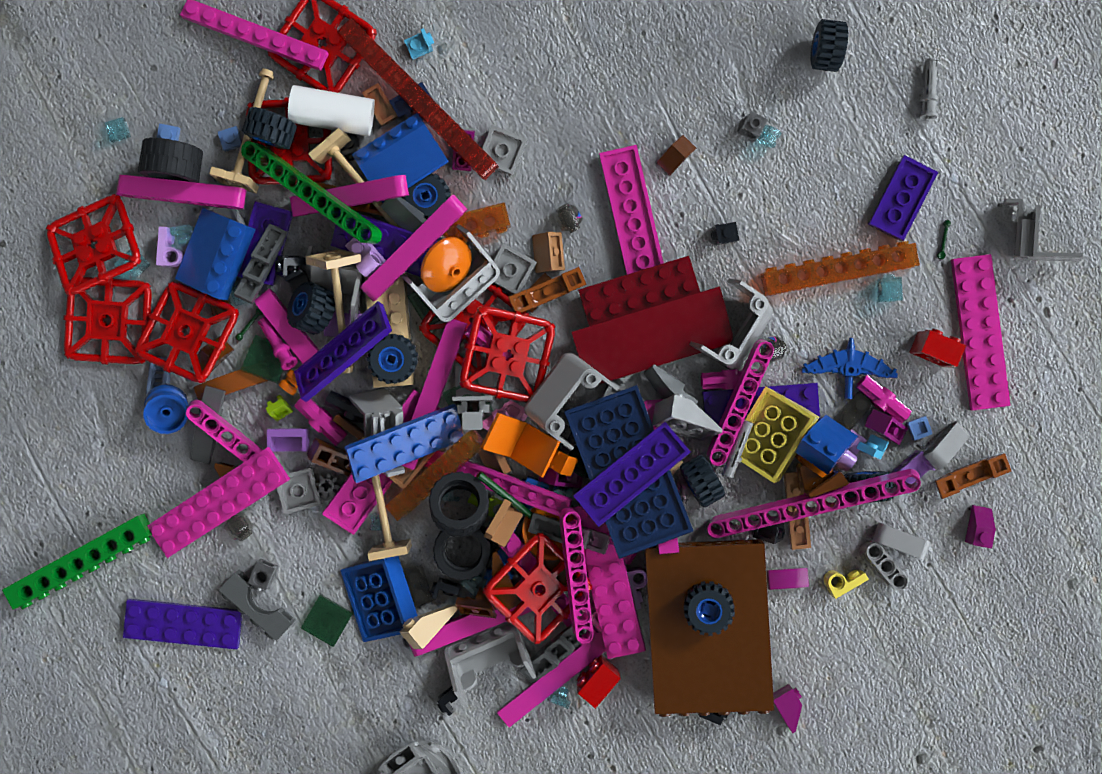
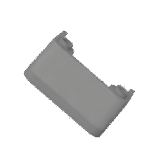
[401,224,500,322]
[689,278,773,370]
[524,353,619,450]
[444,621,536,709]

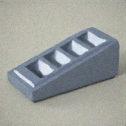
[146,356,171,394]

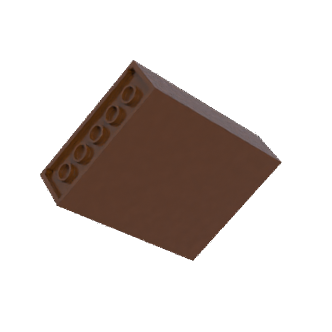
[645,539,774,717]

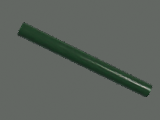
[476,471,533,520]

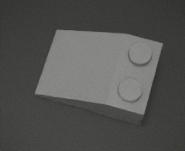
[652,394,722,441]

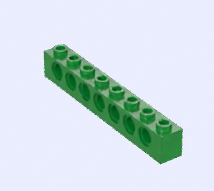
[2,514,152,610]

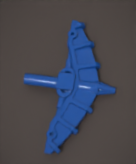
[802,338,898,399]

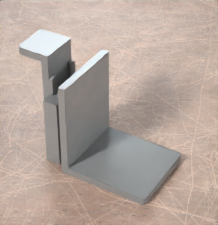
[1003,199,1084,262]
[306,246,364,323]
[452,356,494,430]
[349,389,405,477]

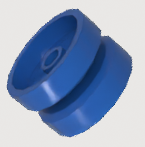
[143,384,188,434]

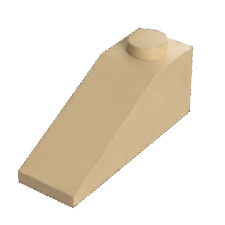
[400,604,458,649]

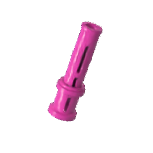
[258,317,298,370]

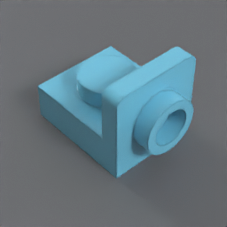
[404,28,434,60]
[857,434,889,459]

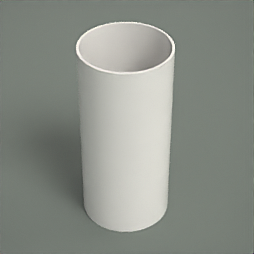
[288,85,375,136]

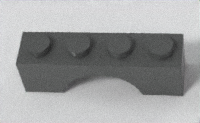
[219,570,296,641]

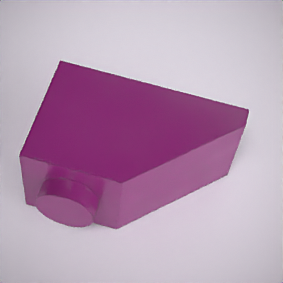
[865,409,908,445]
[539,467,584,488]
[965,505,996,549]
[773,684,803,734]

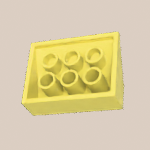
[730,386,819,483]

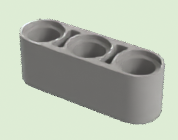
[923,421,969,470]
[872,522,931,560]
[861,541,908,590]

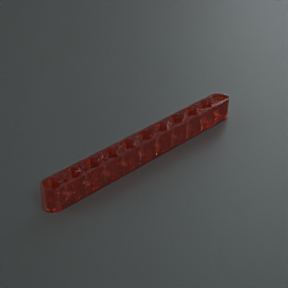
[337,18,499,181]

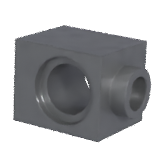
[738,111,768,141]
[248,559,279,591]

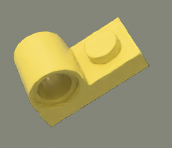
[824,570,869,599]

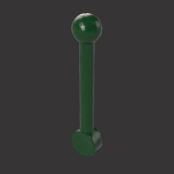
[937,220,951,259]
[235,308,263,341]

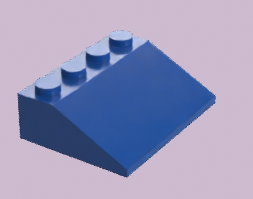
[352,113,449,203]
[175,207,256,301]
[340,556,418,642]

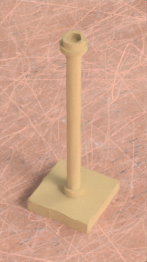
[209,68,274,194]
[309,128,401,228]
[305,249,361,374]
[362,437,412,561]

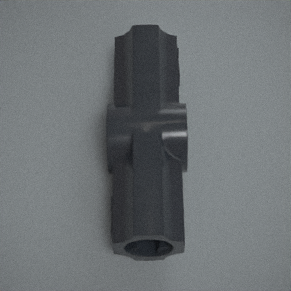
[324,390,364,424]

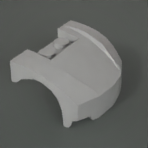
[377,740,464,774]

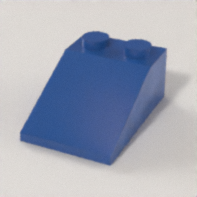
[795,415,858,475]

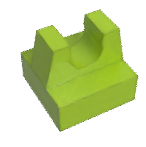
[266,394,293,421]

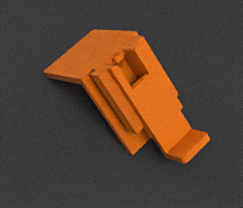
[481,413,578,477]

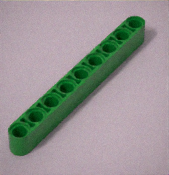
[241,141,382,244]

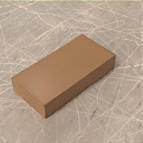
[362,83,398,127]

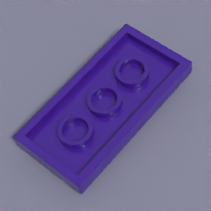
[868,155,938,242]
[238,201,293,286]

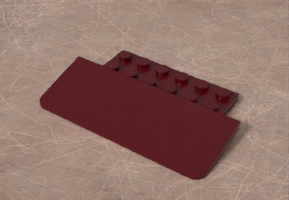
[571,256,733,384]

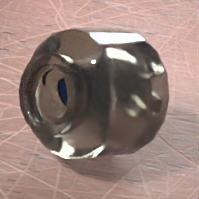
[554,203,583,233]
[759,336,786,363]
[224,512,253,541]

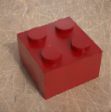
[909,328,967,368]
[576,655,621,709]

